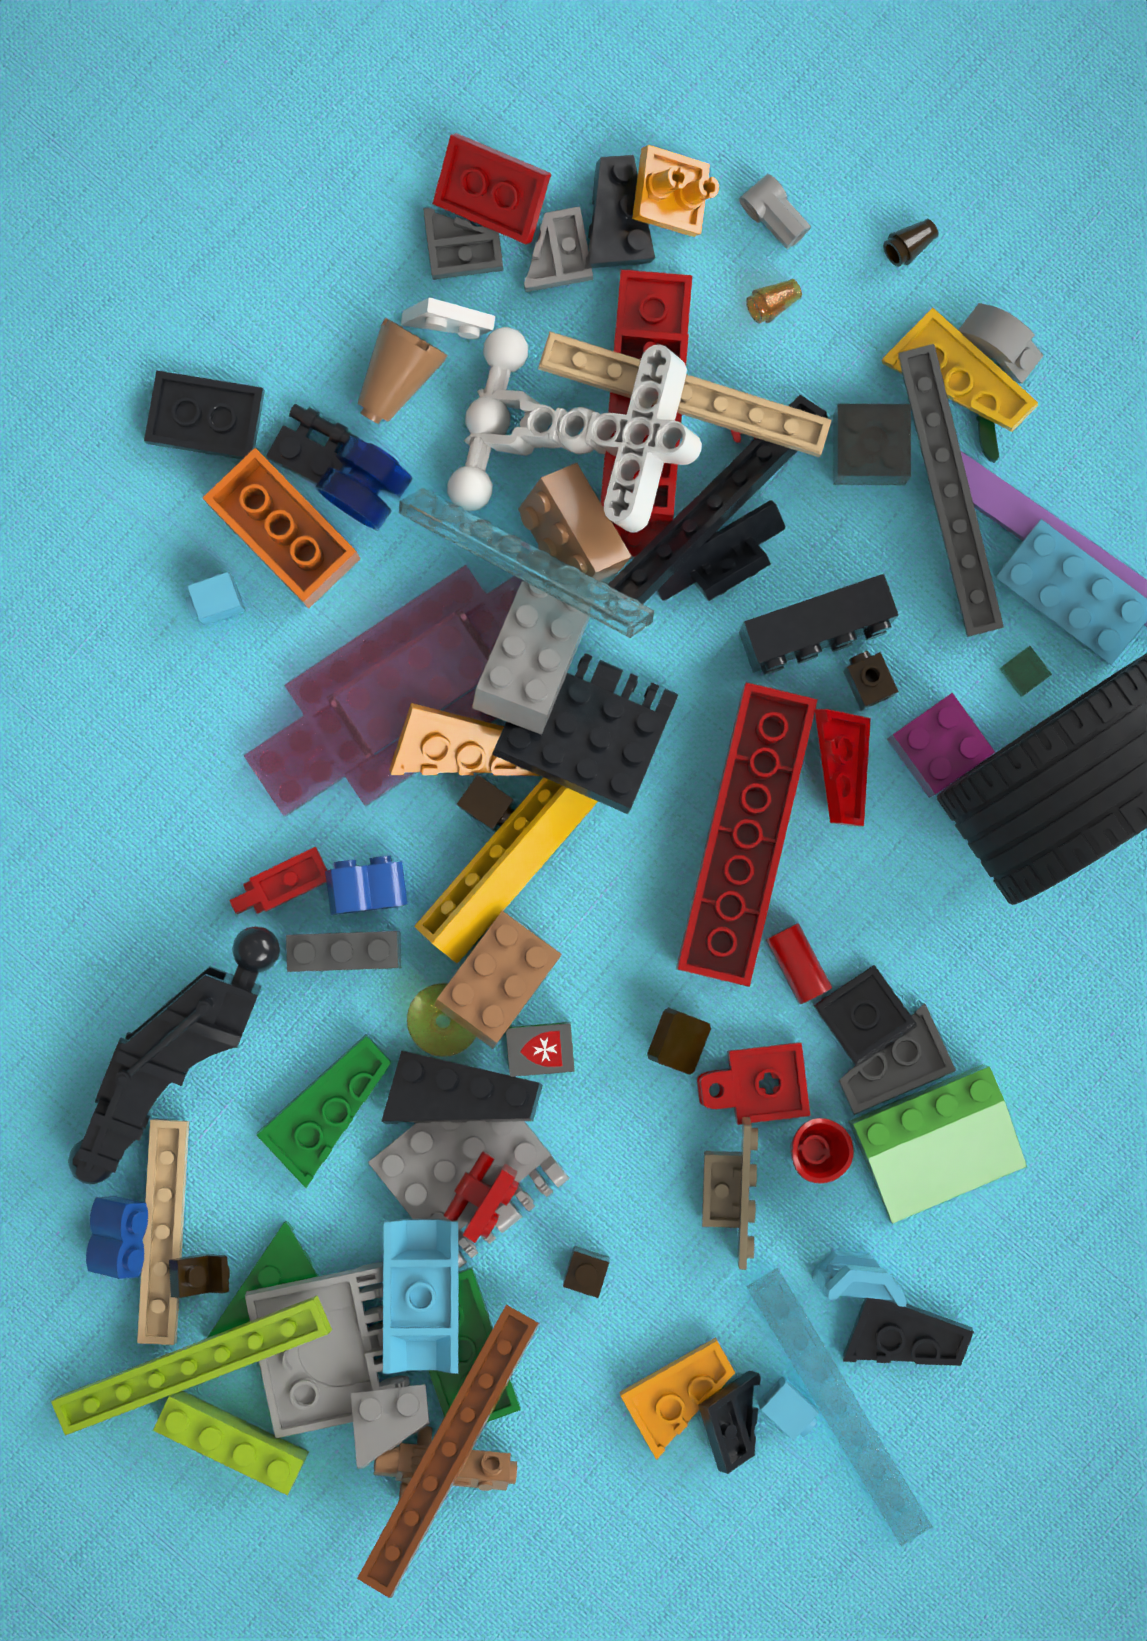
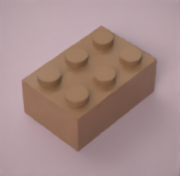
[518,463,632,592]
[434,911,562,1049]

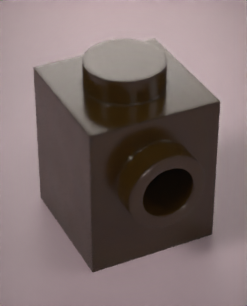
[843,651,899,711]

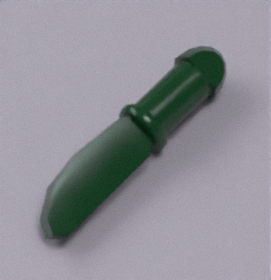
[976,414,999,463]

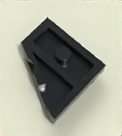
[698,1371,761,1474]

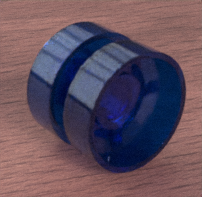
[315,435,413,531]

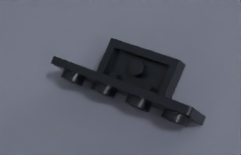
[657,500,785,601]

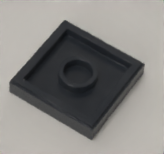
[814,965,917,1067]

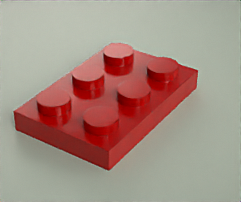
[432,133,551,244]

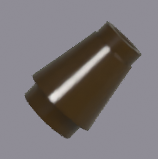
[883,219,938,267]

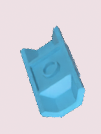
[383,1219,459,1374]
[812,1250,907,1307]

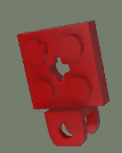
[697,1042,810,1125]

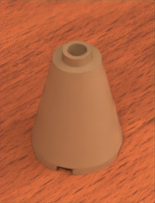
[358,318,448,424]

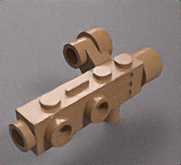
[373,1426,517,1500]

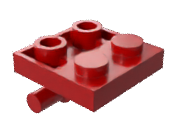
[443,1151,519,1243]

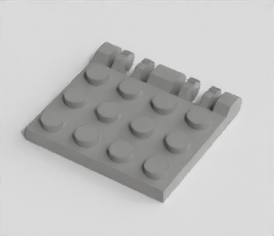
[368,1121,570,1268]
[245,1262,410,1439]

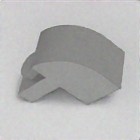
[958,303,1044,384]

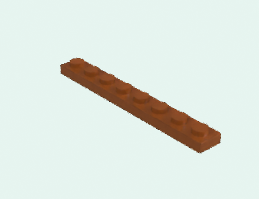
[357,1305,540,1598]

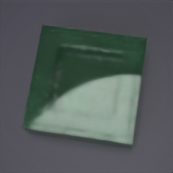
[999,646,1052,697]

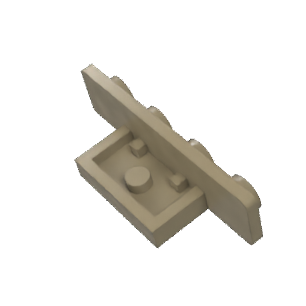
[702,1117,758,1270]

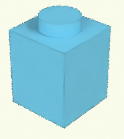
[185,571,245,625]
[758,1376,819,1441]

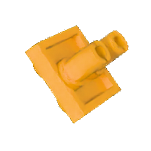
[632,145,719,237]

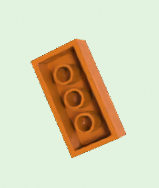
[202,448,360,609]

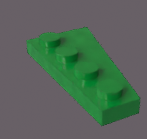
[257,1034,391,1188]

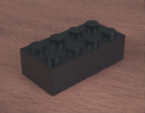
[739,574,899,675]

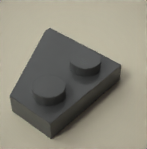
[423,208,504,280]

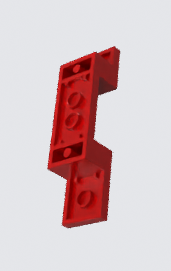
[601,269,693,559]

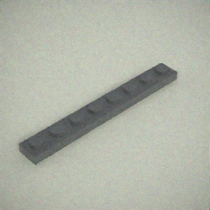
[898,344,1004,637]

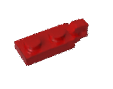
[229,846,328,914]

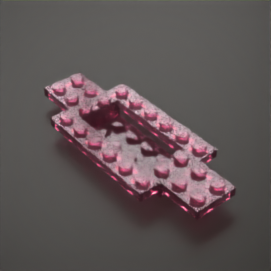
[244,557,556,817]

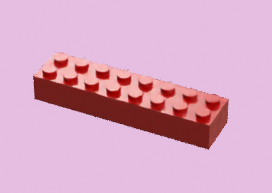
[676,682,818,987]

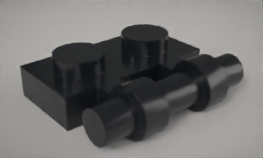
[266,404,359,493]

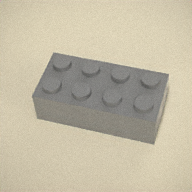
[472,567,597,735]

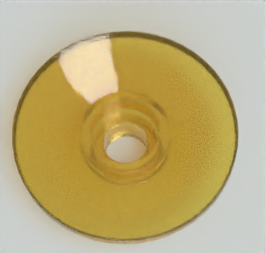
[407,983,476,1057]

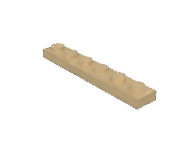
[137,1119,189,1345]

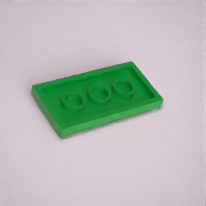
[428,1267,521,1422]

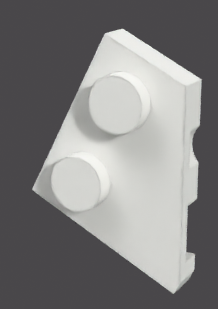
[401,298,495,339]

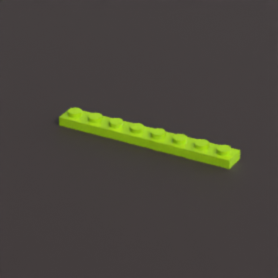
[51,1295,332,1436]

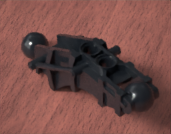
[68,926,280,1184]

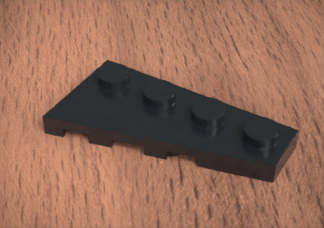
[381,1051,543,1124]

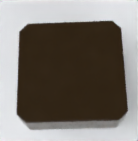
[647,1007,711,1075]

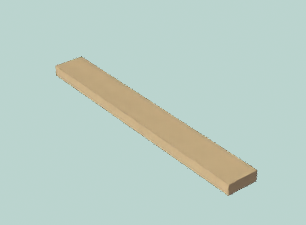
[538,331,832,457]

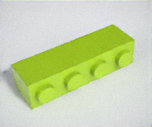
[153,1391,309,1496]

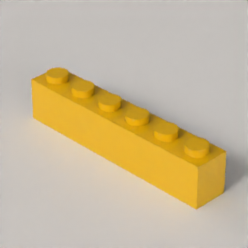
[414,777,598,964]

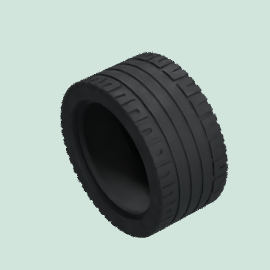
[937,653,1147,905]

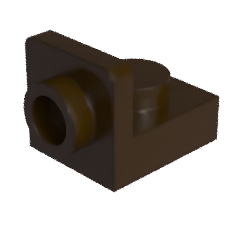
[169,1254,230,1298]

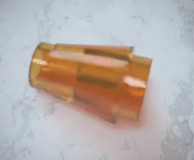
[746,279,802,324]

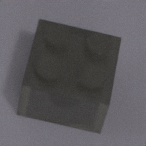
[833,404,911,485]

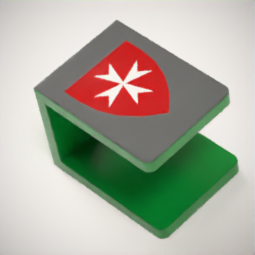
[506,1022,575,1077]

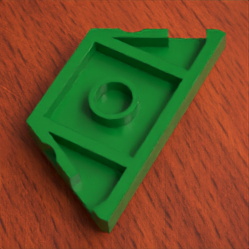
[207,1221,319,1338]

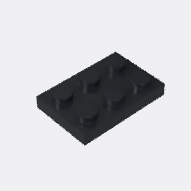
[144,371,265,459]

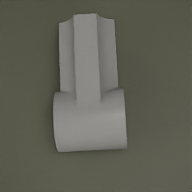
[739,174,811,249]

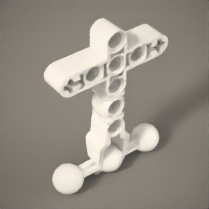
[447,327,702,532]

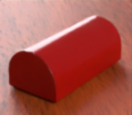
[765,923,832,1004]

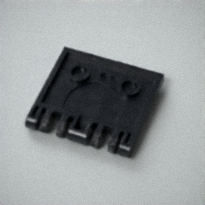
[492,653,678,814]

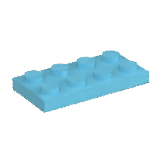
[995,519,1147,665]

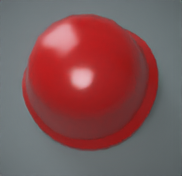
[790,1118,854,1184]

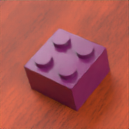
[887,693,995,798]

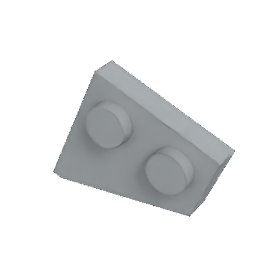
[524,206,593,292]
[351,1384,430,1469]

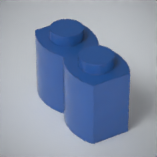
[325,856,408,915]
[86,1196,148,1279]

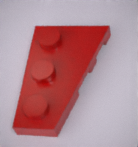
[815,709,871,826]

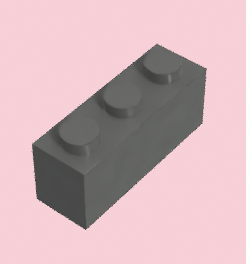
[286,931,402,972]

